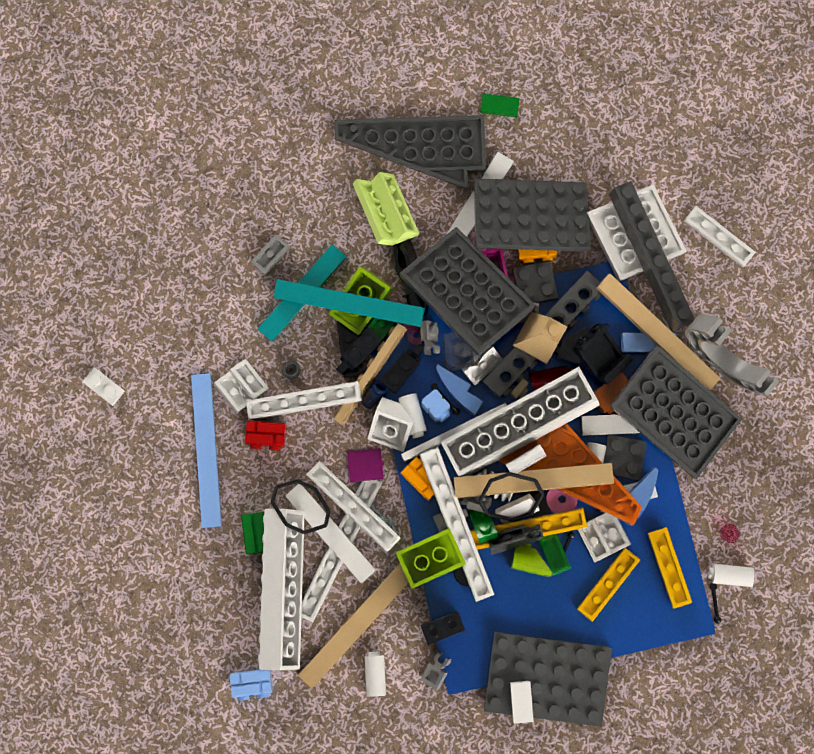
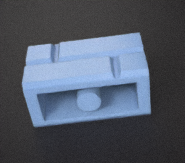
[422,390,450,423]
[230,669,273,701]

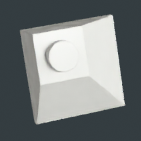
[367,397,414,452]

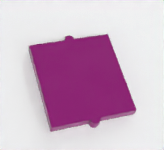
[347,448,384,482]

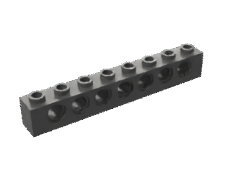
[482,271,603,399]

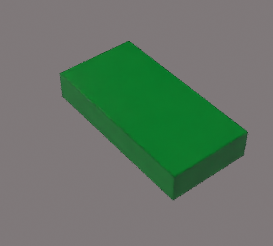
[480,93,520,118]
[539,534,571,576]

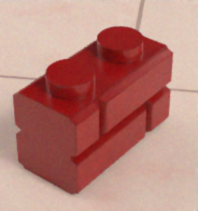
[245,421,287,451]

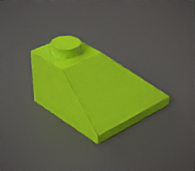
[510,544,552,577]

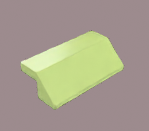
[353,172,420,246]

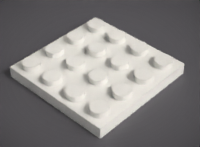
[586,185,687,282]

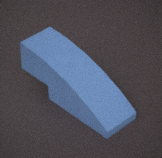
[436,365,483,417]
[625,467,658,526]

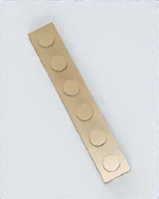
[334,323,408,425]

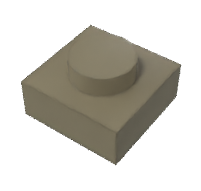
[510,379,529,400]

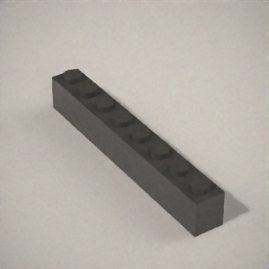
[609,181,695,332]

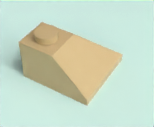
[513,312,567,364]

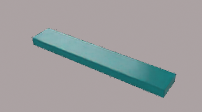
[258,244,347,342]

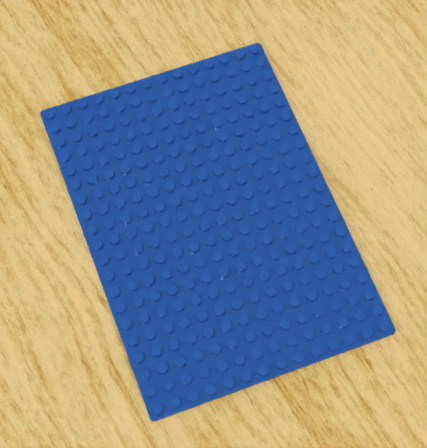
[366,262,715,695]

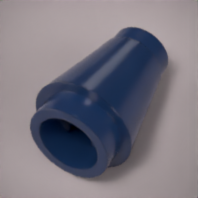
[362,381,387,409]

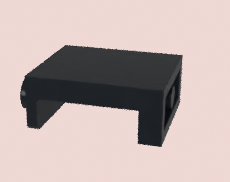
[573,323,634,384]
[420,611,466,645]

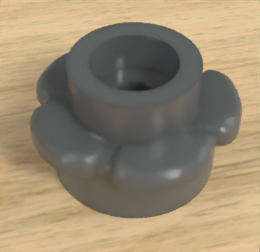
[282,361,301,380]

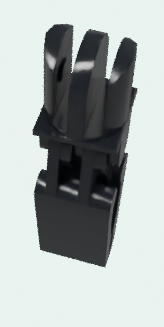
[393,239,428,316]

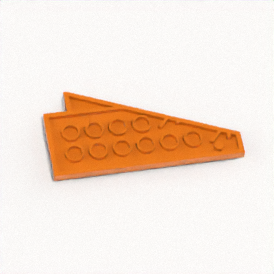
[497,423,642,526]

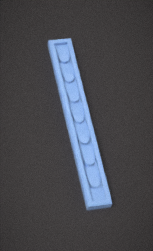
[191,373,222,528]

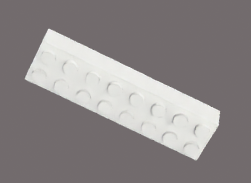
[441,367,599,477]
[258,509,304,670]

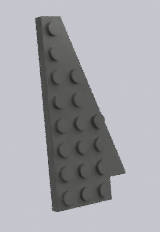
[334,115,486,189]

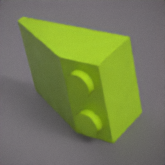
[329,267,395,336]
[396,528,466,589]

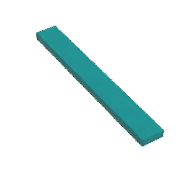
[274,279,425,327]

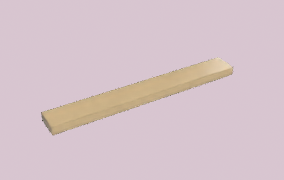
[596,273,720,390]
[454,463,614,498]
[297,563,409,689]

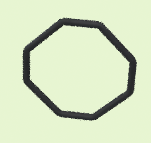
[478,472,544,522]
[271,479,331,534]

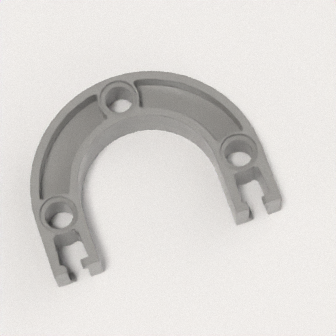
[685,314,780,396]

